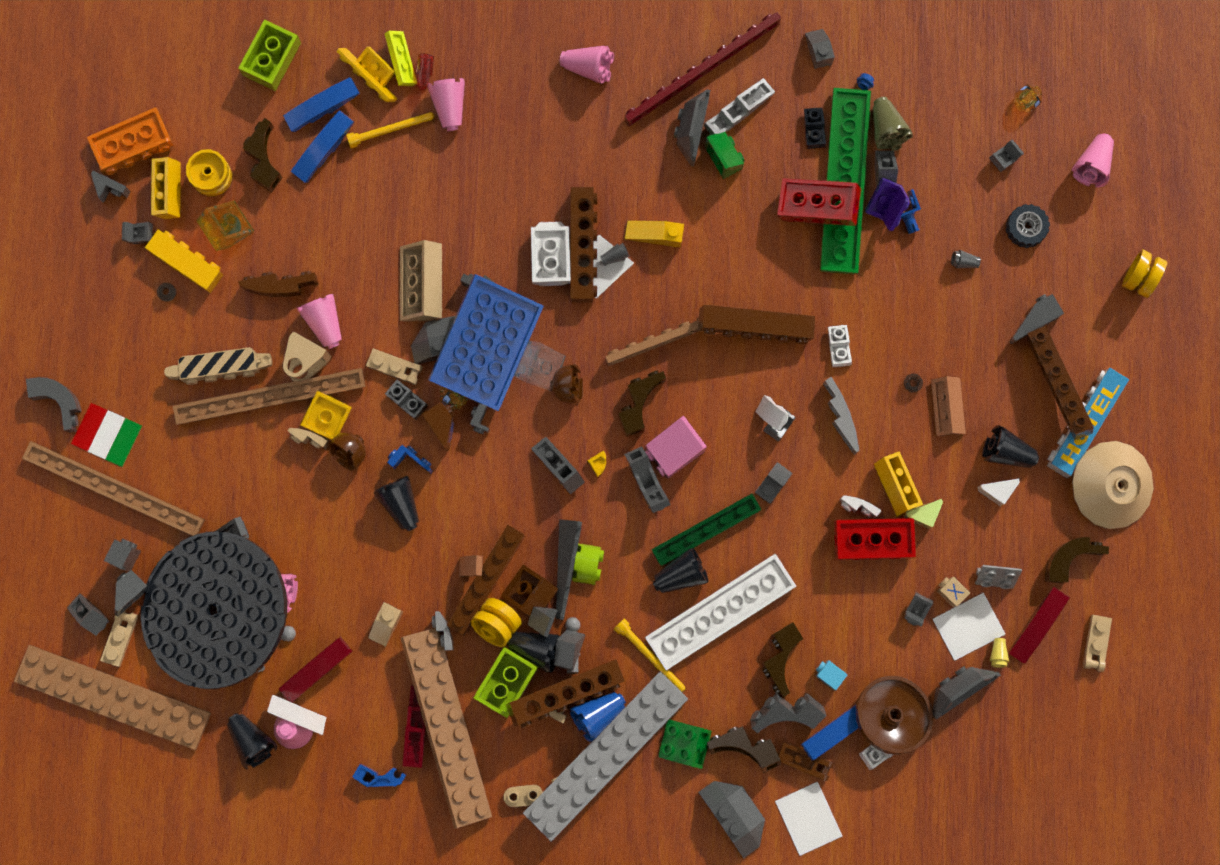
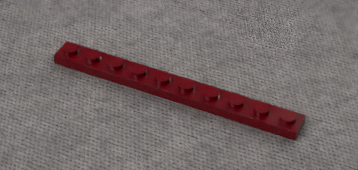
[625,12,781,127]

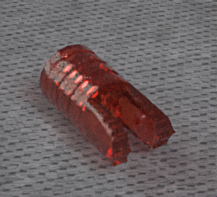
[416,53,434,91]

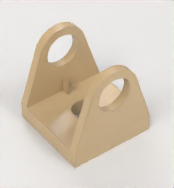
[283,332,331,381]

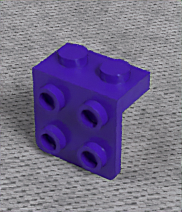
[865,178,910,231]

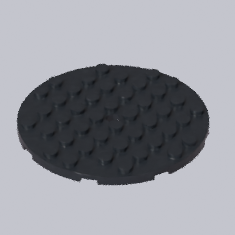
[141,531,287,689]

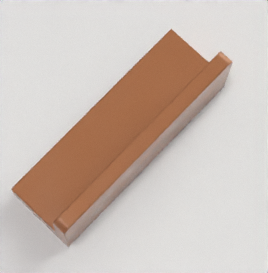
[931,376,966,436]

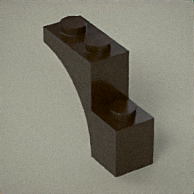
[243,118,283,193]
[618,370,666,437]
[761,622,803,697]
[707,726,781,773]

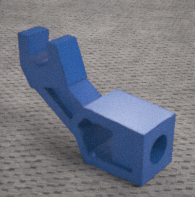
[352,764,406,787]

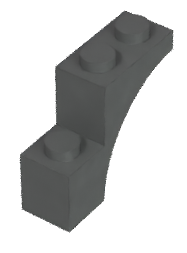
[750,693,827,733]

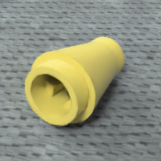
[990,638,1009,668]

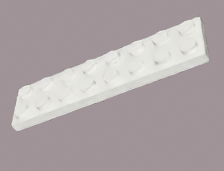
[645,554,796,670]

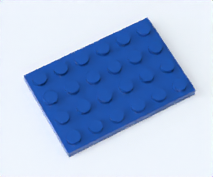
[428,274,544,411]

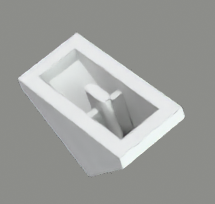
[977,479,1020,506]

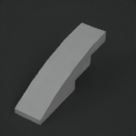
[704,78,775,135]
[823,377,859,455]

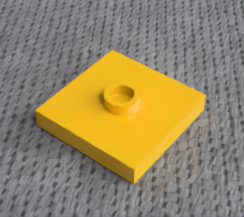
[301,390,352,440]

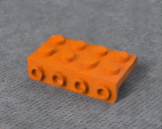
[87,107,174,176]

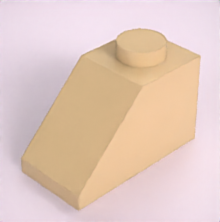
[368,602,403,647]

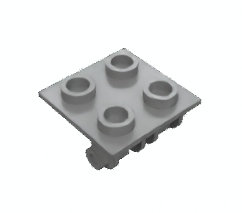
[975,565,1022,589]

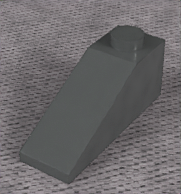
[1009,294,1064,344]
[531,437,585,494]

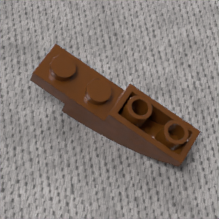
[238,271,319,297]

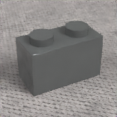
[104,538,141,571]

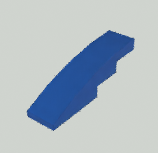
[283,78,360,132]
[291,111,354,183]
[801,705,859,761]

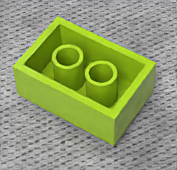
[238,19,301,91]
[473,647,538,718]

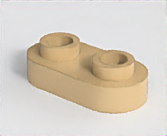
[504,785,543,807]

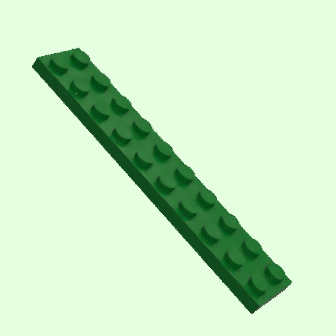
[820,88,871,275]

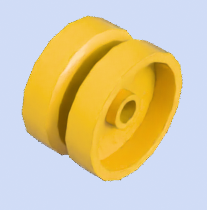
[186,149,232,196]
[1122,249,1167,298]
[471,598,522,647]

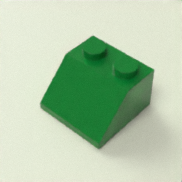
[705,132,745,180]

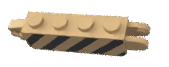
[164,347,272,385]

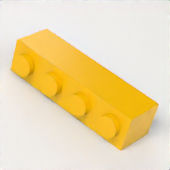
[145,229,223,293]

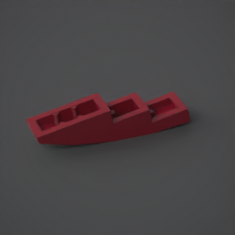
[1009,586,1070,664]
[279,637,353,703]
[402,684,427,768]

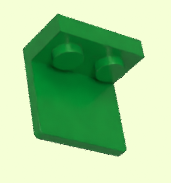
[658,719,712,769]

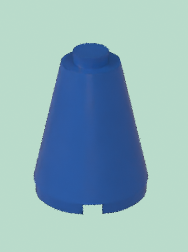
[570,692,626,742]

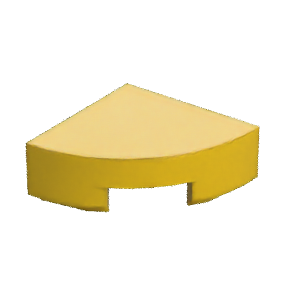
[587,451,607,477]

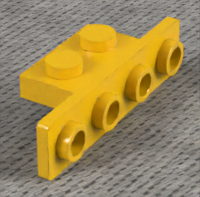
[336,47,397,102]

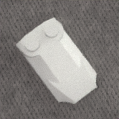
[531,222,571,286]

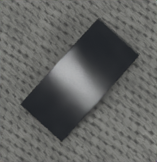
[804,107,826,149]

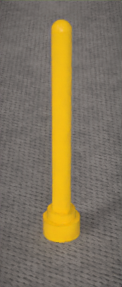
[346,112,434,149]
[614,618,685,692]

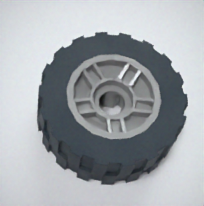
[1005,204,1050,248]

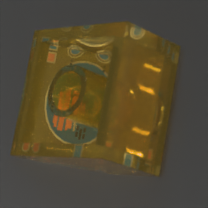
[196,201,254,251]

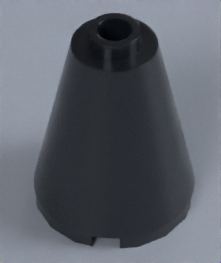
[982,425,1039,468]
[373,475,419,532]
[653,548,709,593]
[507,632,560,673]
[227,713,278,770]

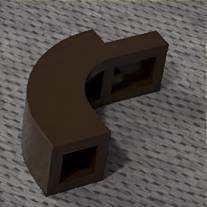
[1045,537,1109,583]

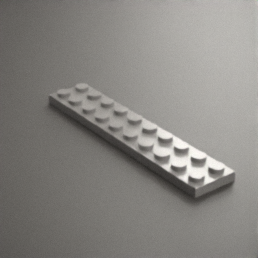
[523,671,688,841]

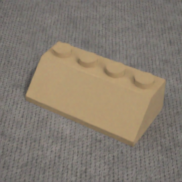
[400,240,442,321]

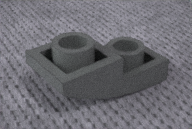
[385,380,428,420]

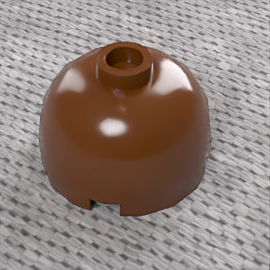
[550,364,583,403]
[328,432,366,471]

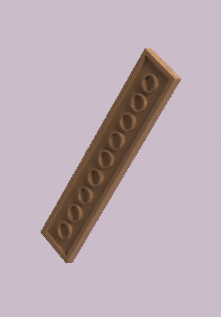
[400,628,492,829]
[14,645,211,750]

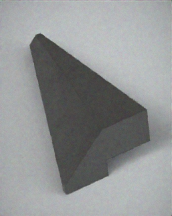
[556,519,582,620]

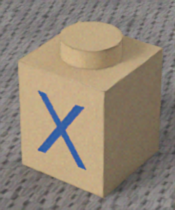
[937,576,970,608]

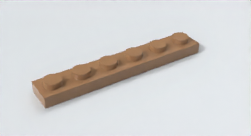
[605,317,699,366]

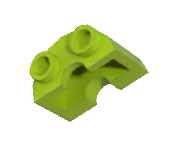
[572,543,604,585]

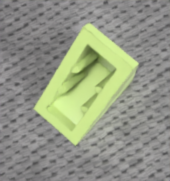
[903,499,943,529]

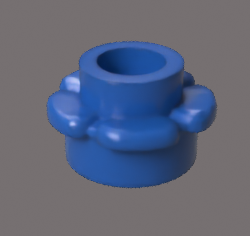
[856,73,874,90]

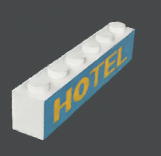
[1047,367,1129,478]

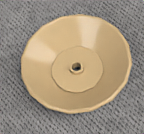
[1072,441,1154,529]

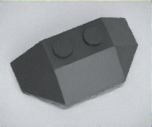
[674,89,711,166]
[411,316,456,364]
[932,666,1001,720]
[699,781,765,858]

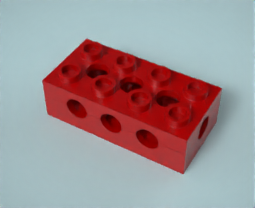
[777,178,861,226]
[834,518,916,561]

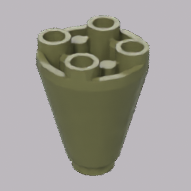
[873,97,913,151]

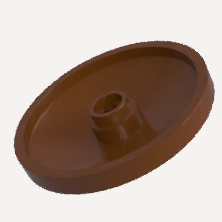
[856,676,933,755]

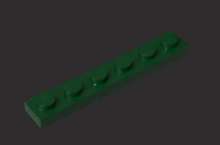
[651,493,762,566]

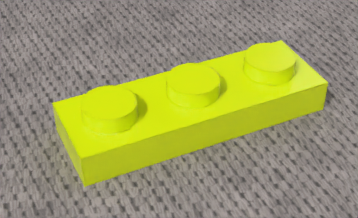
[385,30,417,86]

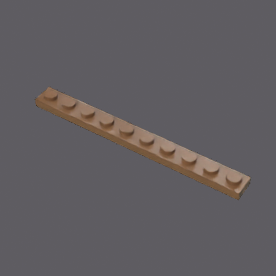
[173,368,366,425]
[22,441,205,536]

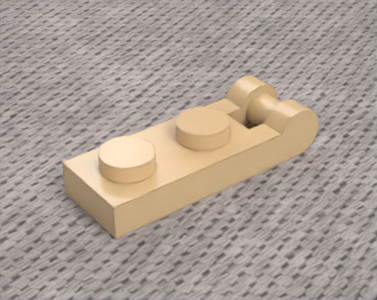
[366,348,423,385]
[100,611,138,667]
[1083,615,1112,672]

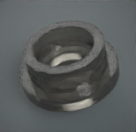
[157,283,176,302]
[904,373,923,393]

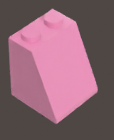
[645,416,707,478]

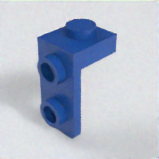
[387,445,433,474]

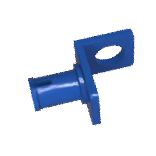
[901,189,921,234]

